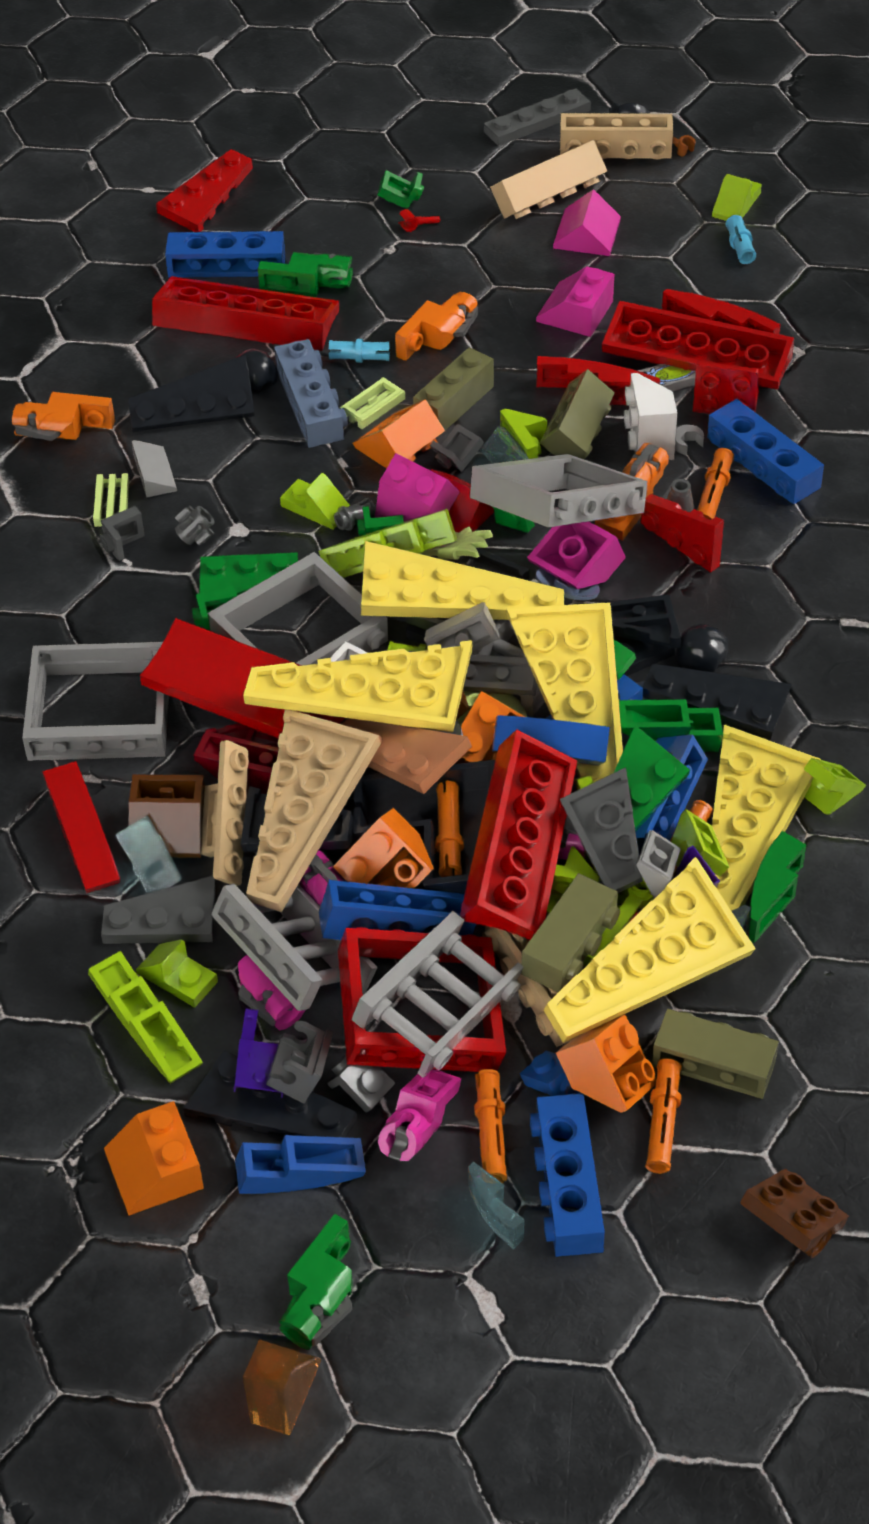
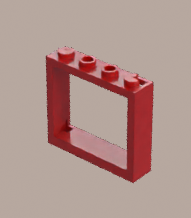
[338,927,506,1072]

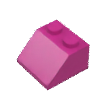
[536,266,614,337]
[375,453,460,522]
[527,521,626,590]

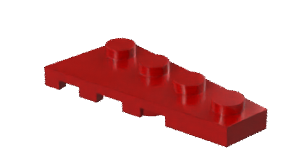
[156,149,253,232]

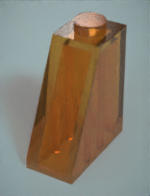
[243,1339,321,1436]

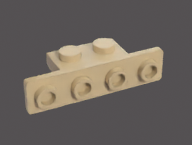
[201,740,249,886]

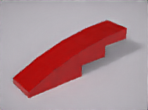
[662,289,781,334]
[537,356,660,405]
[42,761,120,894]

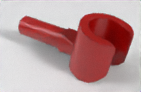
[398,209,440,232]

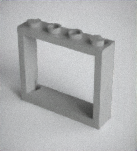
[470,454,648,527]
[208,552,388,666]
[22,642,169,761]

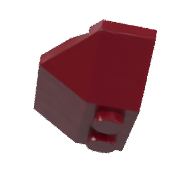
[193,723,279,794]

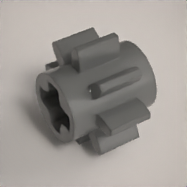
[175,505,214,545]

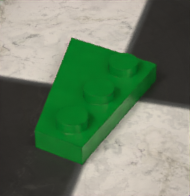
[199,552,298,596]
[614,725,690,832]

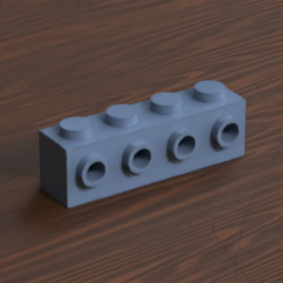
[274,339,348,448]

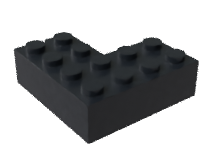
[353,759,495,894]

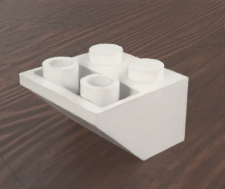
[624,373,677,460]

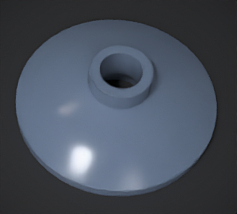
[535,568,600,604]

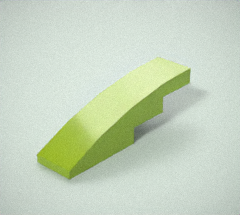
[318,509,457,578]
[88,951,203,1084]

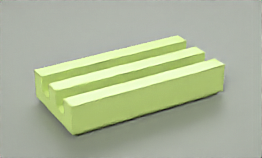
[340,377,405,429]
[93,473,129,527]

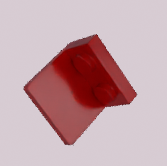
[693,361,760,414]

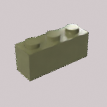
[413,347,494,437]
[540,369,615,459]
[521,873,620,992]
[652,1008,779,1099]

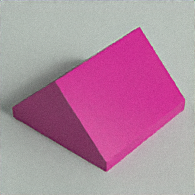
[553,189,621,256]

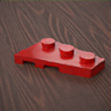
[641,494,724,573]

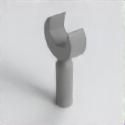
[675,425,704,455]

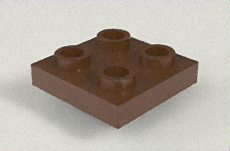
[740,1168,849,1258]

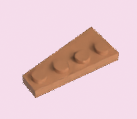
[342,718,472,794]

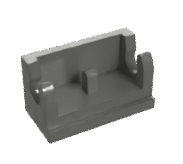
[266,1021,333,1103]

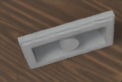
[131,440,177,498]
[424,602,500,652]
[636,830,681,898]

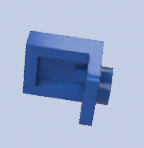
[519,1050,580,1096]

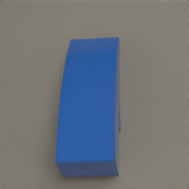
[492,715,610,765]
[235,1135,366,1194]

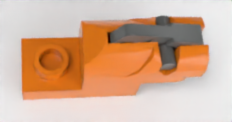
[395,292,478,361]
[12,392,115,441]
[595,443,669,541]

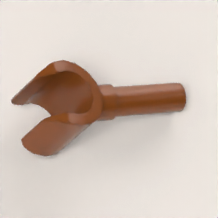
[672,135,696,157]

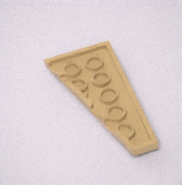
[246,710,381,912]

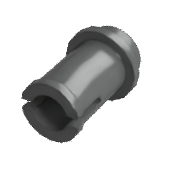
[334,498,376,531]

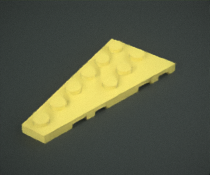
[361,541,564,620]
[506,603,623,782]
[243,640,472,733]
[712,725,821,919]
[543,857,755,1043]

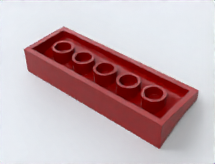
[152,276,339,351]
[602,301,794,390]
[140,618,345,738]
[460,729,577,940]

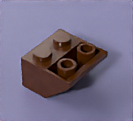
[129,774,205,858]

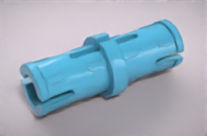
[725,215,757,264]
[329,339,390,363]

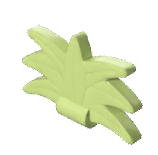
[419,527,493,560]

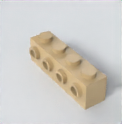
[560,113,673,160]
[490,140,607,219]
[482,925,573,1047]

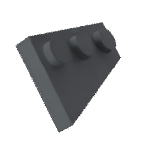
[560,767,643,893]
[101,875,217,944]

